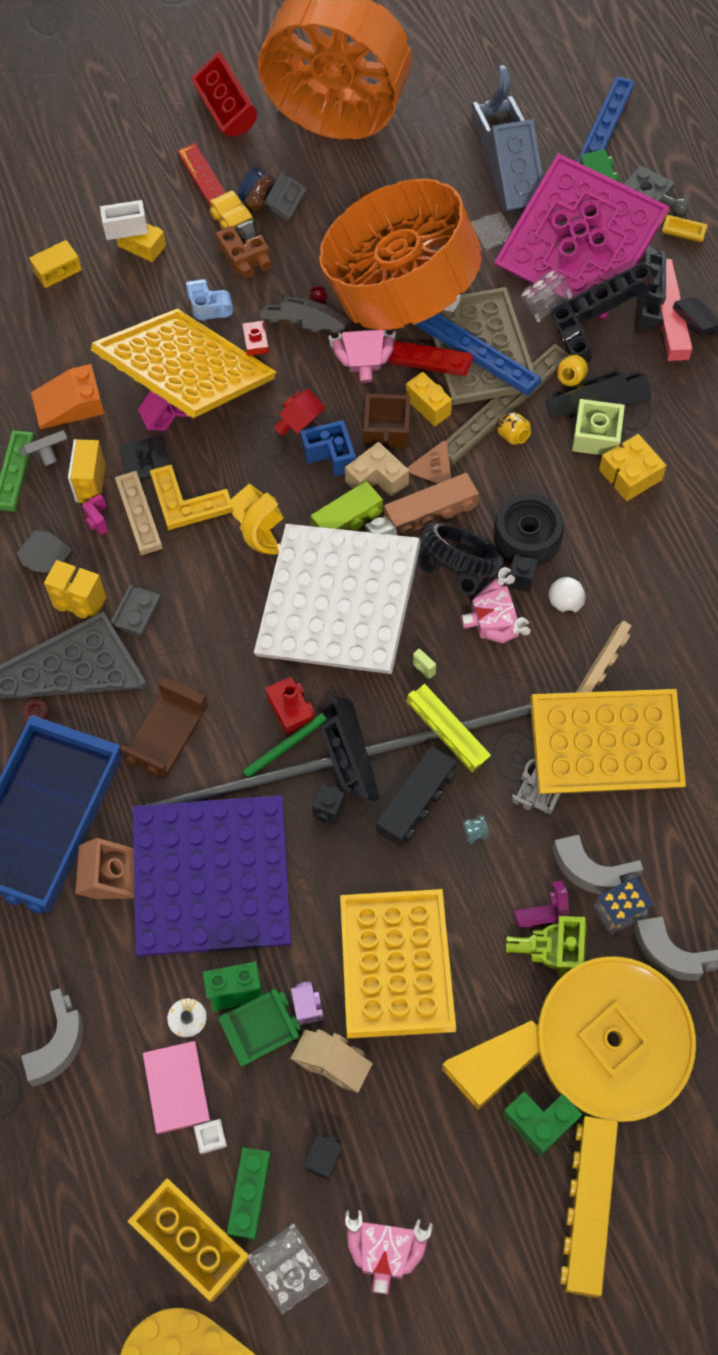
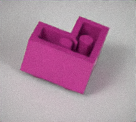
[138,391,190,431]

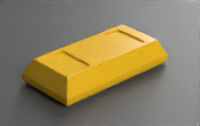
[662,215,707,243]

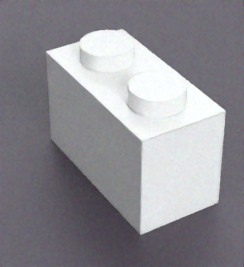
[100,200,148,240]

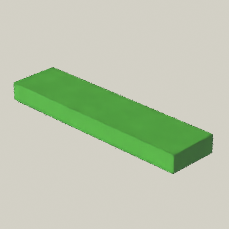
[0,430,35,512]

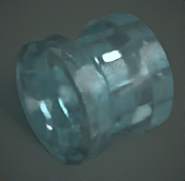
[463,815,490,844]

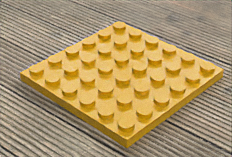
[91,308,276,418]

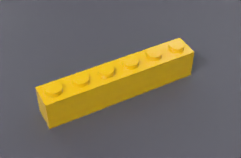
[560,1116,618,1298]

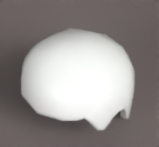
[548,577,586,612]

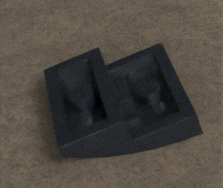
[672,297,718,336]

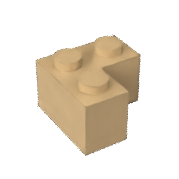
[345,442,409,497]
[290,1029,373,1093]

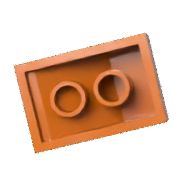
[31,364,104,430]

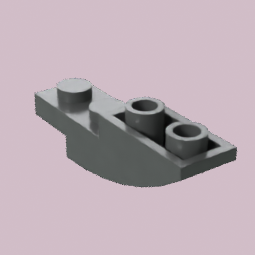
[260,297,350,332]

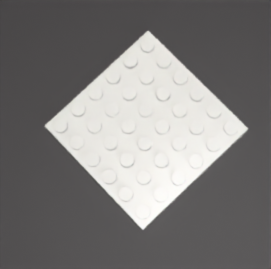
[254,524,421,674]

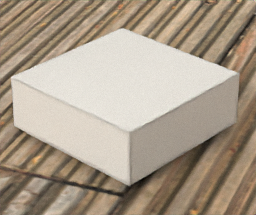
[194,1119,227,1154]

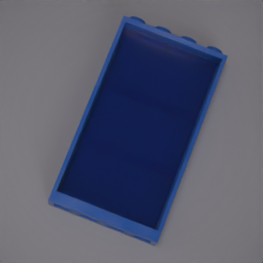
[0,715,123,914]

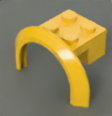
[229,483,312,555]

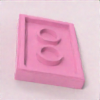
[143,1041,210,1134]

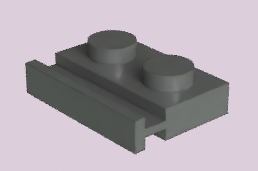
[264,170,306,222]
[110,585,161,638]

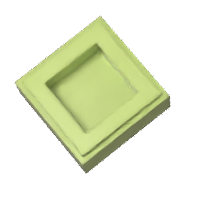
[413,648,436,680]

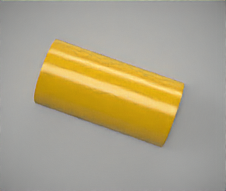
[128,1178,249,1302]

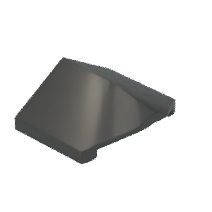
[17,530,73,573]

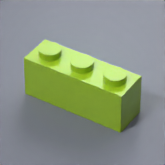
[311,481,383,531]

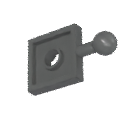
[624,166,689,215]

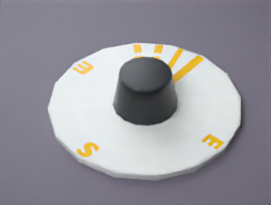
[167,998,207,1038]

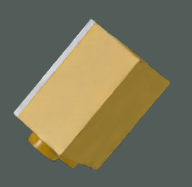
[68,439,106,504]

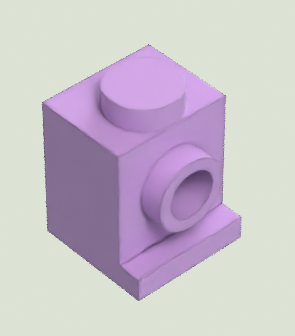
[291,982,324,1026]

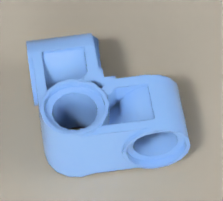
[186,279,233,321]

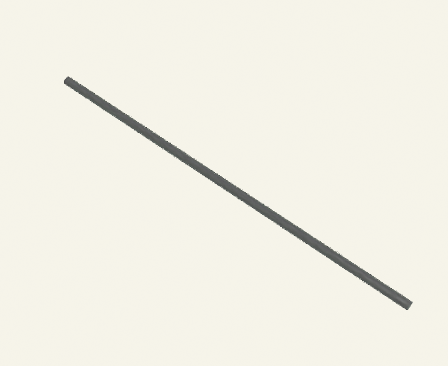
[146,692,576,805]

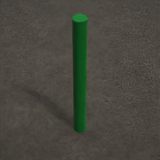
[243,713,327,778]

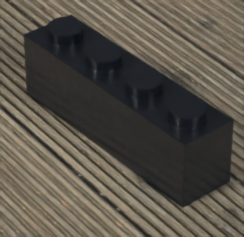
[376,746,457,847]

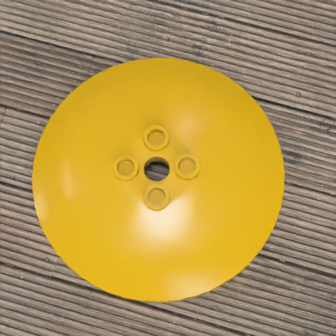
[538,957,696,1122]

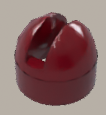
[310,285,327,304]

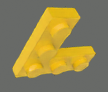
[150,465,233,530]

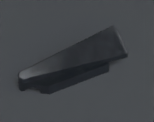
[634,243,666,332]
[545,371,651,418]
[318,696,380,801]

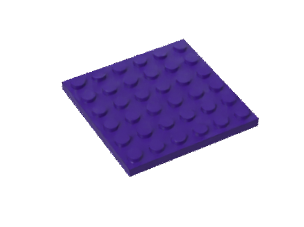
[133,795,291,957]

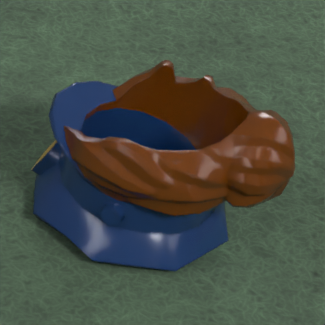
[237,166,274,212]

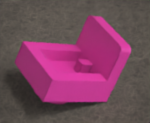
[82,494,108,536]

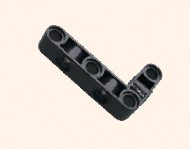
[552,263,654,363]

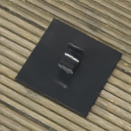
[119,435,169,480]

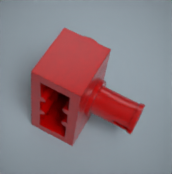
[274,388,326,436]
[265,676,315,737]

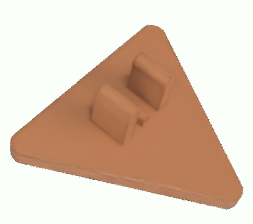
[407,441,451,484]

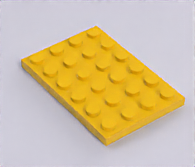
[530,689,686,794]
[340,889,456,1038]

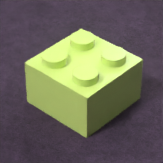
[572,399,625,455]

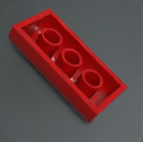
[191,51,257,136]

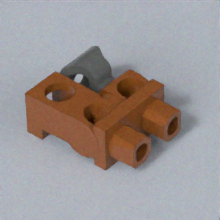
[216,219,271,279]

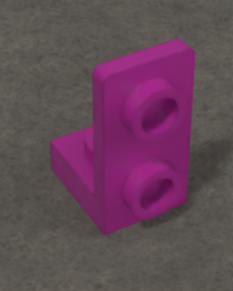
[514,881,569,928]

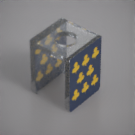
[593,877,653,935]

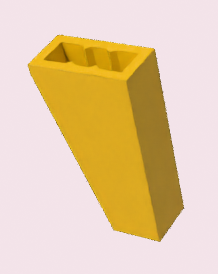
[442,1021,540,1110]

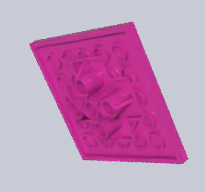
[494,153,670,321]

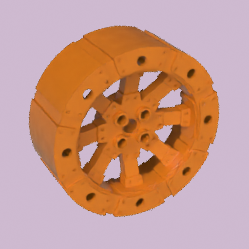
[258,0,412,140]
[319,179,482,330]

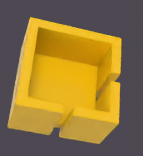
[599,434,667,502]
[44,560,106,619]

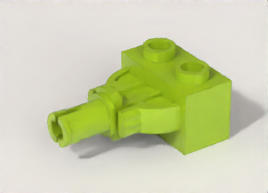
[506,916,587,976]

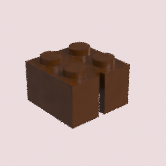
[364,394,410,448]

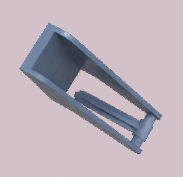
[472,65,543,213]

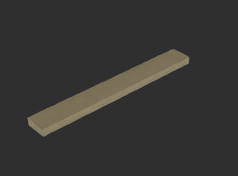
[446,344,570,465]

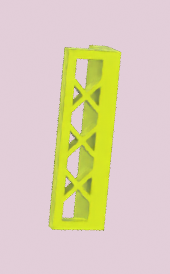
[406,684,491,773]

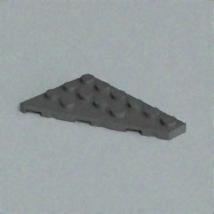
[0,611,147,699]

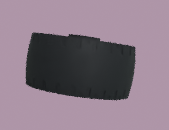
[494,493,564,566]

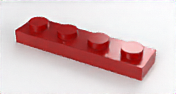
[388,341,474,377]

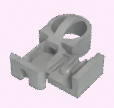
[511,759,560,815]

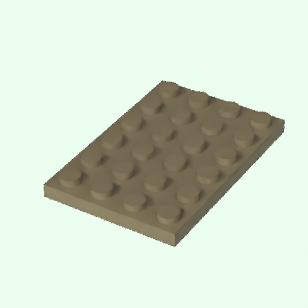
[432,287,539,405]

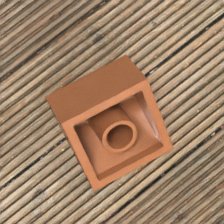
[76,838,135,899]

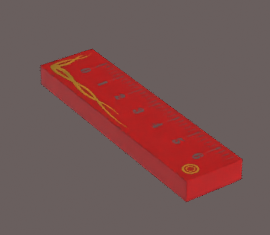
[177,143,226,208]

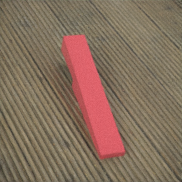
[660,259,692,361]

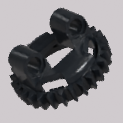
[419,521,504,596]

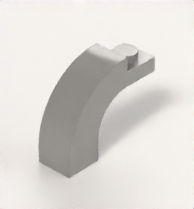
[552,835,643,894]
[634,917,718,980]
[21,988,83,1087]

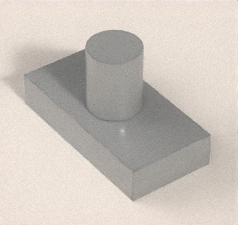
[18,430,67,466]

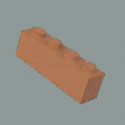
[384,472,479,536]

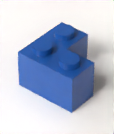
[300,420,356,476]

